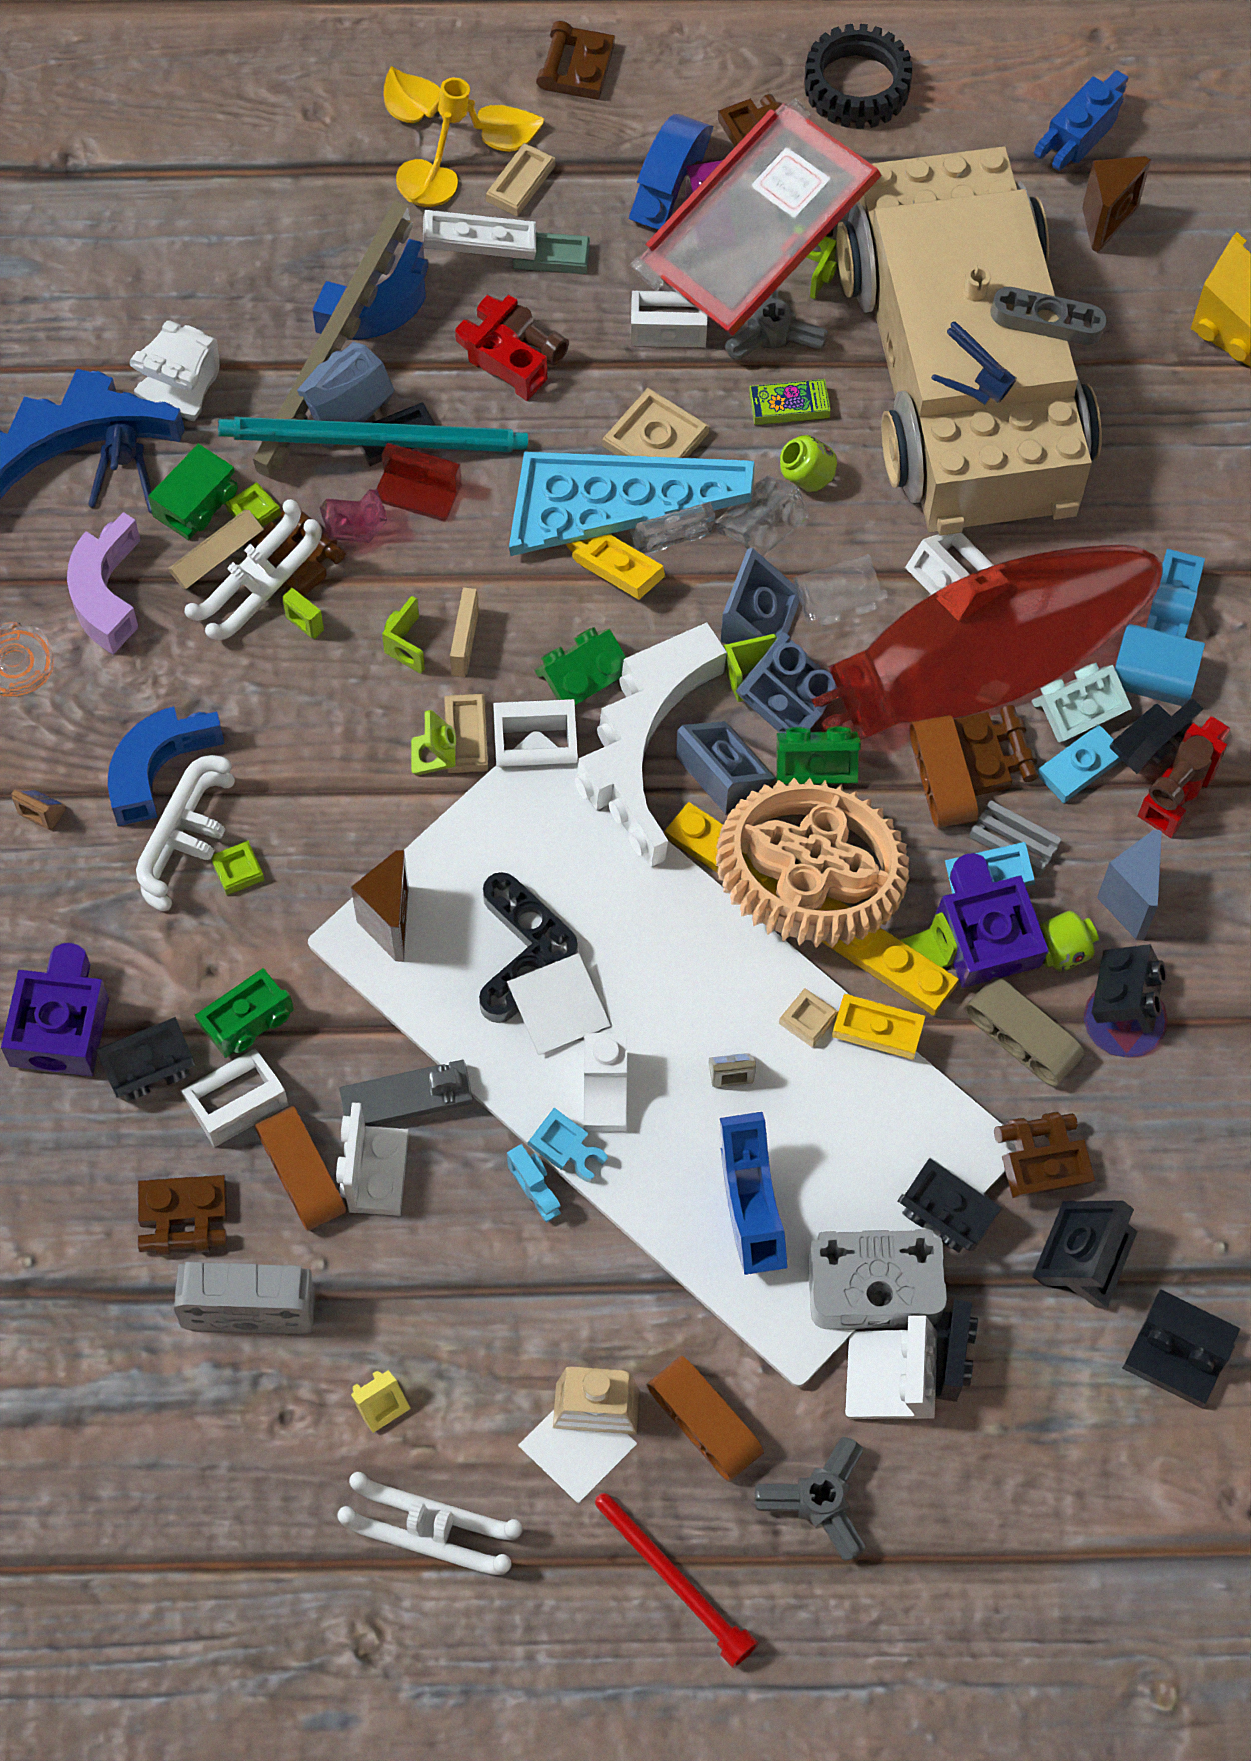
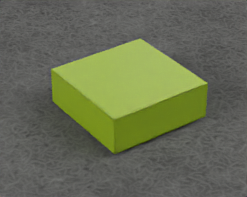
[226,482,281,527]
[283,588,324,639]
[211,841,264,896]

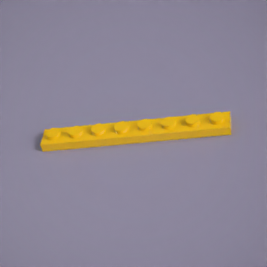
[664,802,959,1016]

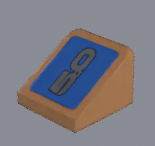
[11,789,67,830]

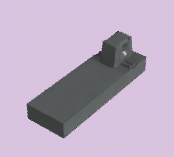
[339,1059,474,1127]

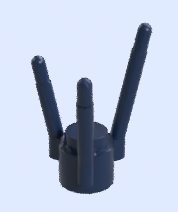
[931,321,1017,405]
[88,424,152,514]

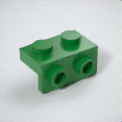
[534,627,626,705]
[776,726,861,784]
[194,968,294,1058]

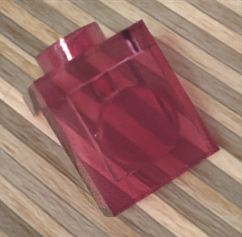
[319,489,387,543]

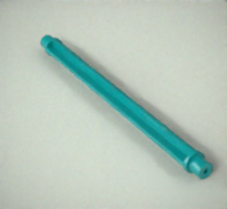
[218,417,528,452]

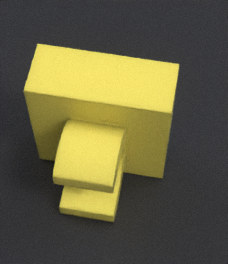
[351,1370,411,1433]

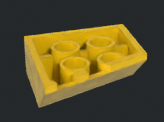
[1190,232,1251,367]

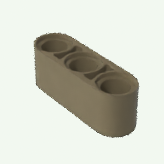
[964,977,1085,1087]

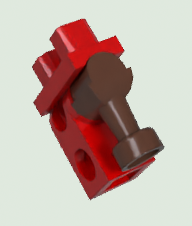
[455,294,569,401]
[1137,716,1231,838]

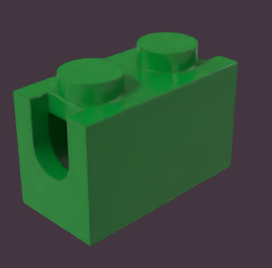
[148,443,238,541]

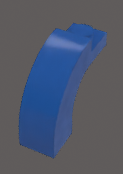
[628,114,714,230]
[312,239,428,340]
[108,706,225,826]
[719,1112,788,1275]

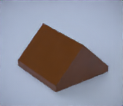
[1082,156,1151,253]
[351,850,409,962]

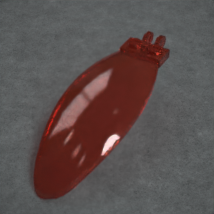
[811,545,1163,740]

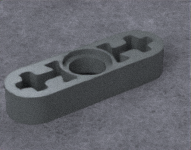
[990,287,1107,345]

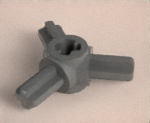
[725,273,828,360]
[755,1437,865,1561]

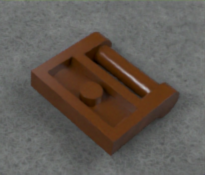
[536,21,615,100]

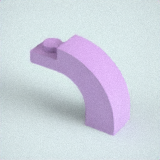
[67,512,141,655]

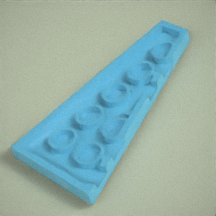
[509,452,755,556]

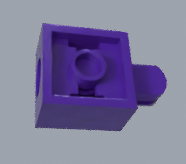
[936,853,1049,988]
[1,943,109,1076]

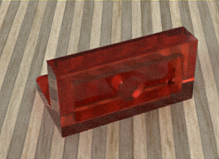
[374,443,462,521]

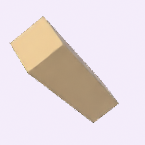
[168,510,264,589]

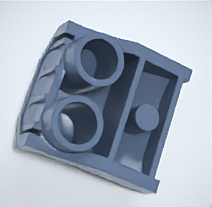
[297,342,395,448]
[735,632,843,733]

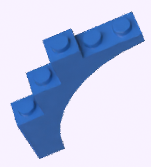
[0,369,185,499]

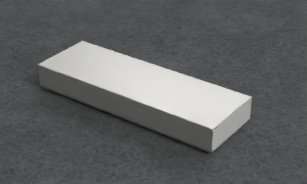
[423,210,536,260]

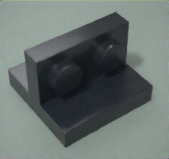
[1032,1200,1138,1308]
[1122,1289,1241,1409]

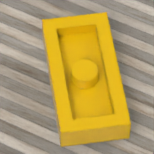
[832,993,926,1060]

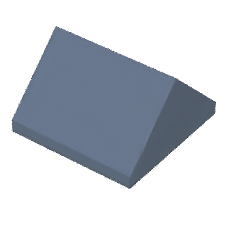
[720,548,803,644]
[676,721,775,815]
[1097,830,1162,940]

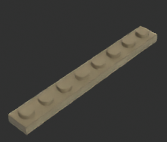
[253,200,413,478]

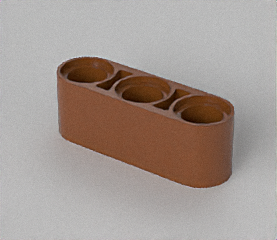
[909,715,978,828]
[254,1106,347,1232]
[646,1355,764,1482]

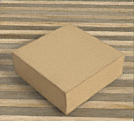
[779,988,838,1048]

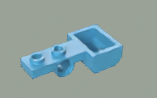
[1115,549,1205,706]

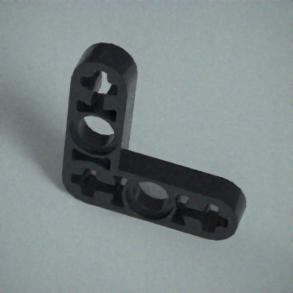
[479,872,578,1023]

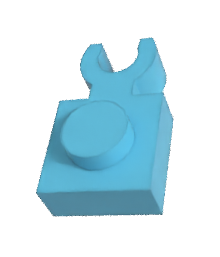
[527,1108,608,1182]
[507,1144,561,1223]

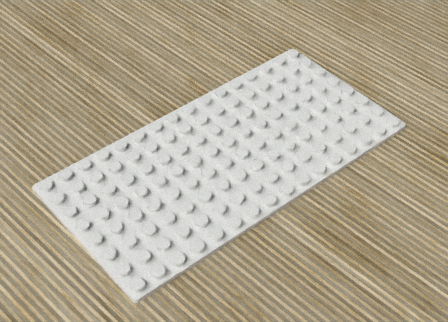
[308,731,1016,1387]

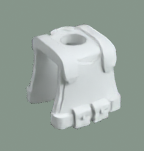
[130,320,220,421]

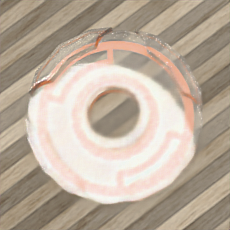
[0,622,55,697]

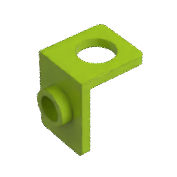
[795,227,837,299]
[382,596,425,674]
[724,634,777,702]
[411,710,456,776]
[900,912,957,968]

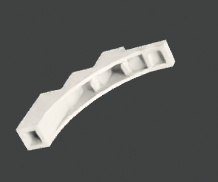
[574,622,727,867]

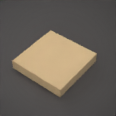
[602,388,709,458]

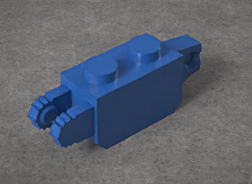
[1033,70,1128,171]

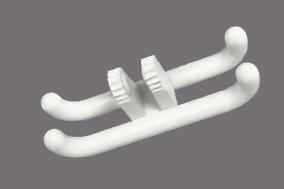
[184,499,322,641]
[136,755,235,911]
[337,1472,523,1575]

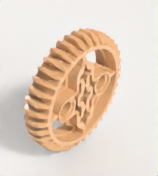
[716,778,909,948]

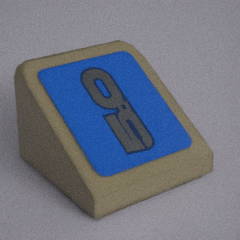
[708,1053,756,1088]

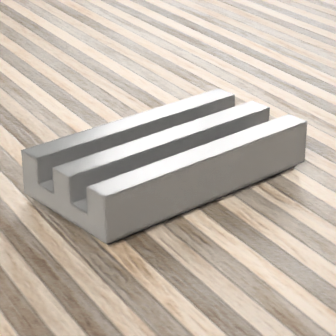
[969,800,1062,876]

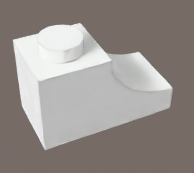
[583,1033,627,1132]

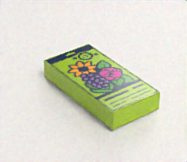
[749,379,831,425]

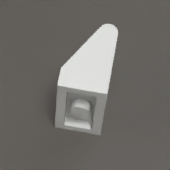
[631,291,707,348]
[905,533,1010,620]
[493,699,578,766]
[181,1048,289,1147]

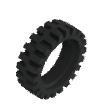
[804,24,913,129]

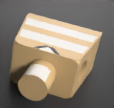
[553,1367,640,1435]

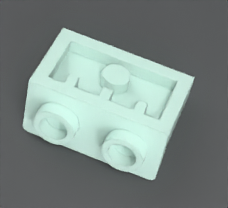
[1032,662,1132,742]

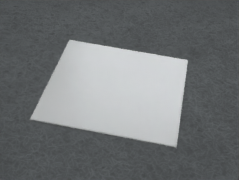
[507,953,611,1055]
[518,1410,637,1504]

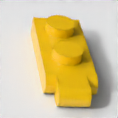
[566,534,665,600]

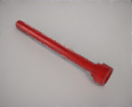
[595,1493,759,1669]

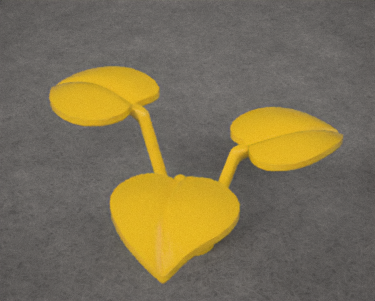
[383,66,544,207]

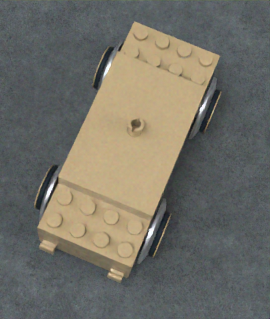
[836,146,1102,536]

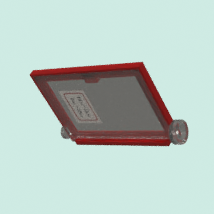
[629,99,882,336]

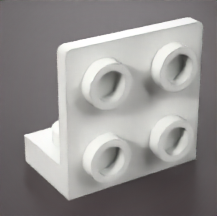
[336,1103,409,1216]
[845,1316,938,1419]

